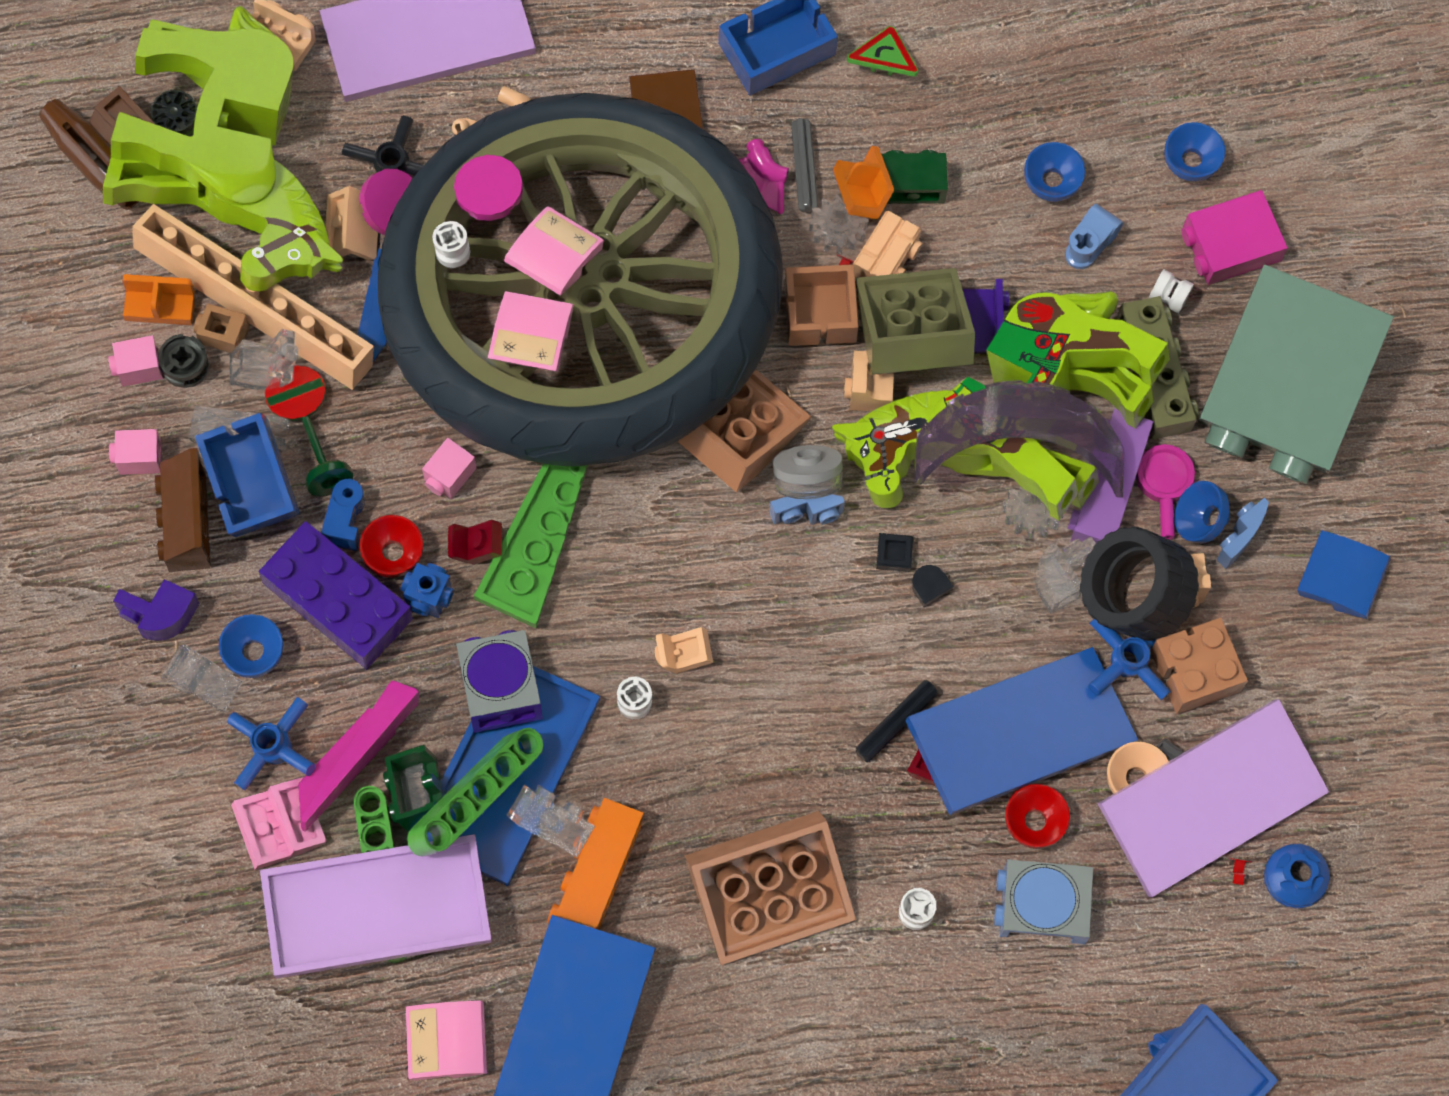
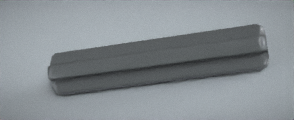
[791,118,818,213]

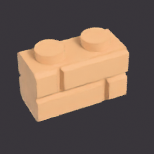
[853,211,923,278]

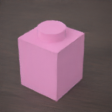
[108,335,163,387]
[109,429,162,475]
[422,437,477,499]

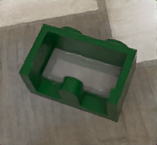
[383,745,444,831]

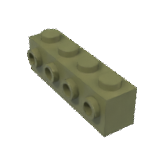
[1117,296,1199,440]

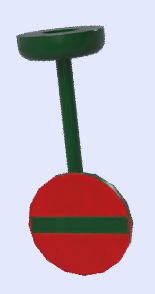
[265,365,353,496]

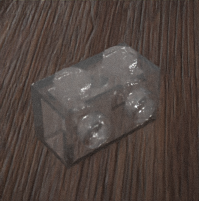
[507,785,595,857]

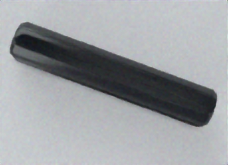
[856,680,938,762]

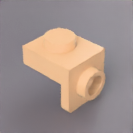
[655,627,713,674]

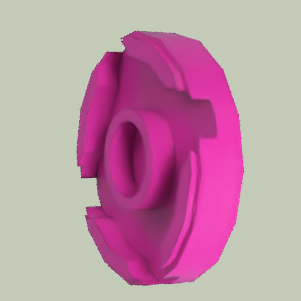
[454,155,523,221]
[359,169,412,235]

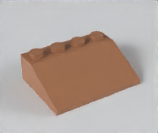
[678,370,811,492]
[684,811,856,965]

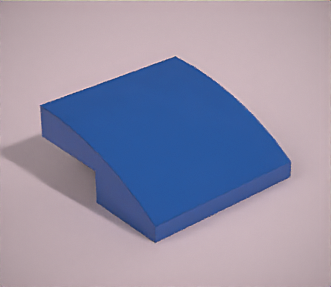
[1297,530,1391,619]

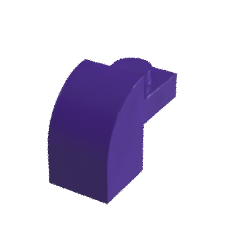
[113,579,200,641]

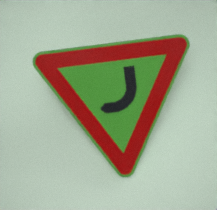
[847,26,919,76]

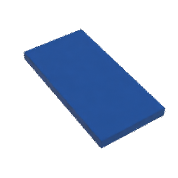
[906,647,1138,816]
[427,666,600,886]
[494,915,656,1096]
[1120,1004,1278,1096]

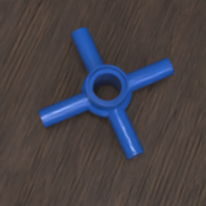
[1089,619,1171,700]
[227,697,316,791]

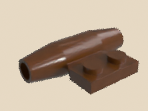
[39,86,155,210]

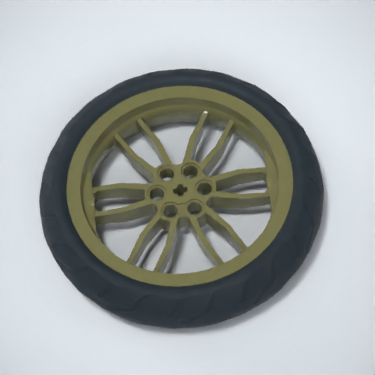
[378,93,783,466]

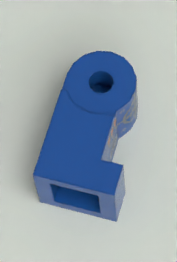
[321,479,365,551]

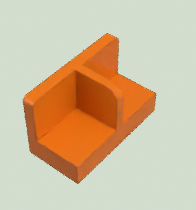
[833,145,894,219]
[122,274,196,325]

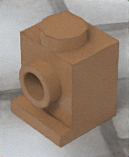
[194,303,250,357]

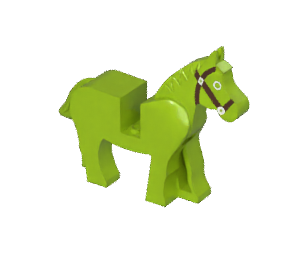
[103,6,343,292]

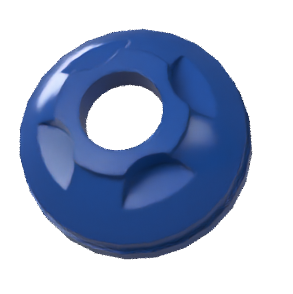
[1164,122,1225,182]
[1024,142,1085,202]
[1174,481,1230,544]
[219,614,283,678]
[1264,844,1330,909]

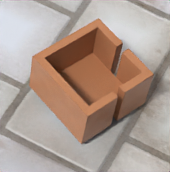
[784,265,858,346]
[1150,618,1248,715]

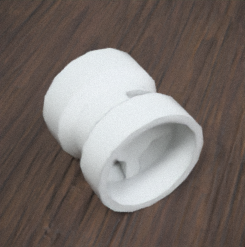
[432,221,471,268]
[1149,269,1194,314]
[617,677,652,720]
[898,888,936,930]

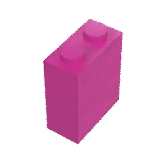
[1181,190,1288,285]

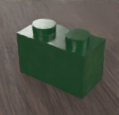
[881,150,948,204]

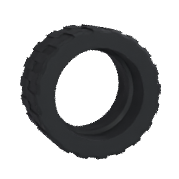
[1080,526,1199,641]

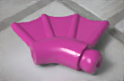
[739,139,789,214]

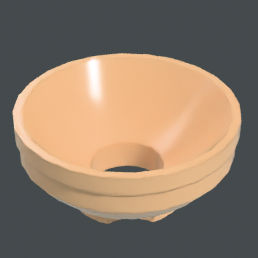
[1107,742,1169,794]

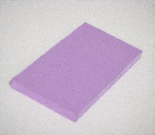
[319,0,536,102]
[1097,699,1329,897]
[260,834,492,979]

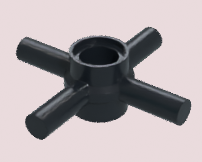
[342,115,424,176]

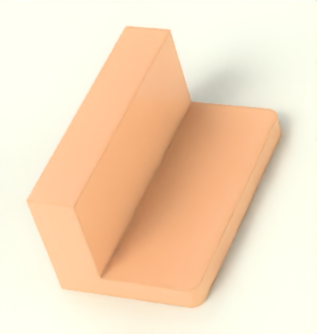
[325,186,378,261]

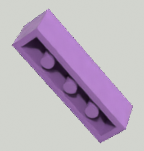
[1067,409,1153,549]

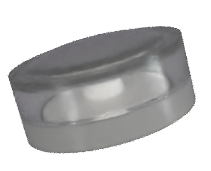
[773,445,844,499]

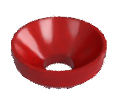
[360,515,423,577]
[1005,784,1070,849]

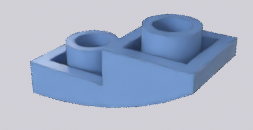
[769,493,845,525]
[1217,498,1269,569]

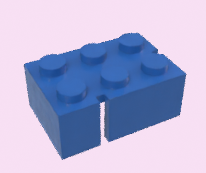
[718,0,838,96]
[195,413,300,538]

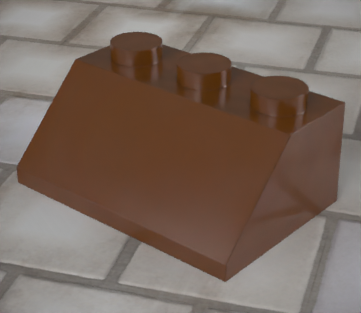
[155,448,211,572]

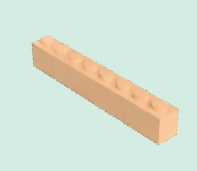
[132,204,374,390]

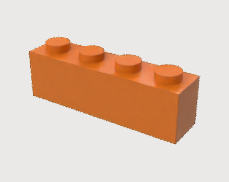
[547,798,644,930]

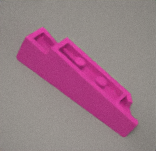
[298,680,420,832]

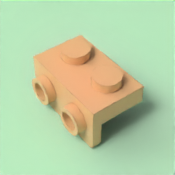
[252,0,316,71]

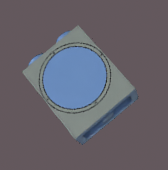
[994,859,1093,944]

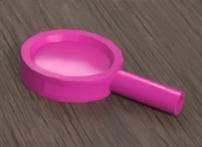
[1136,444,1195,540]

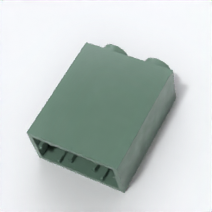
[1198,264,1394,484]

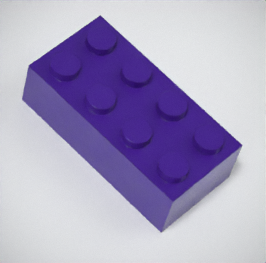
[258,521,413,670]

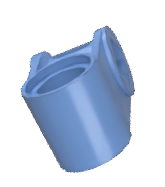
[1065,203,1124,269]

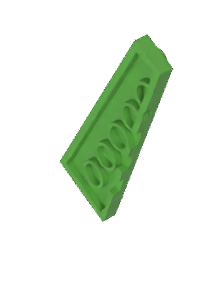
[474,463,589,628]

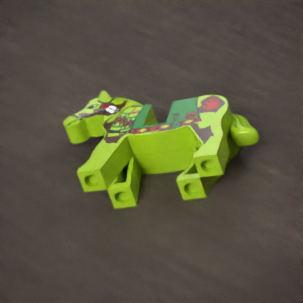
[832,291,1170,521]

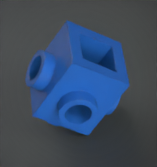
[401,563,454,618]

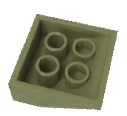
[856,268,975,375]

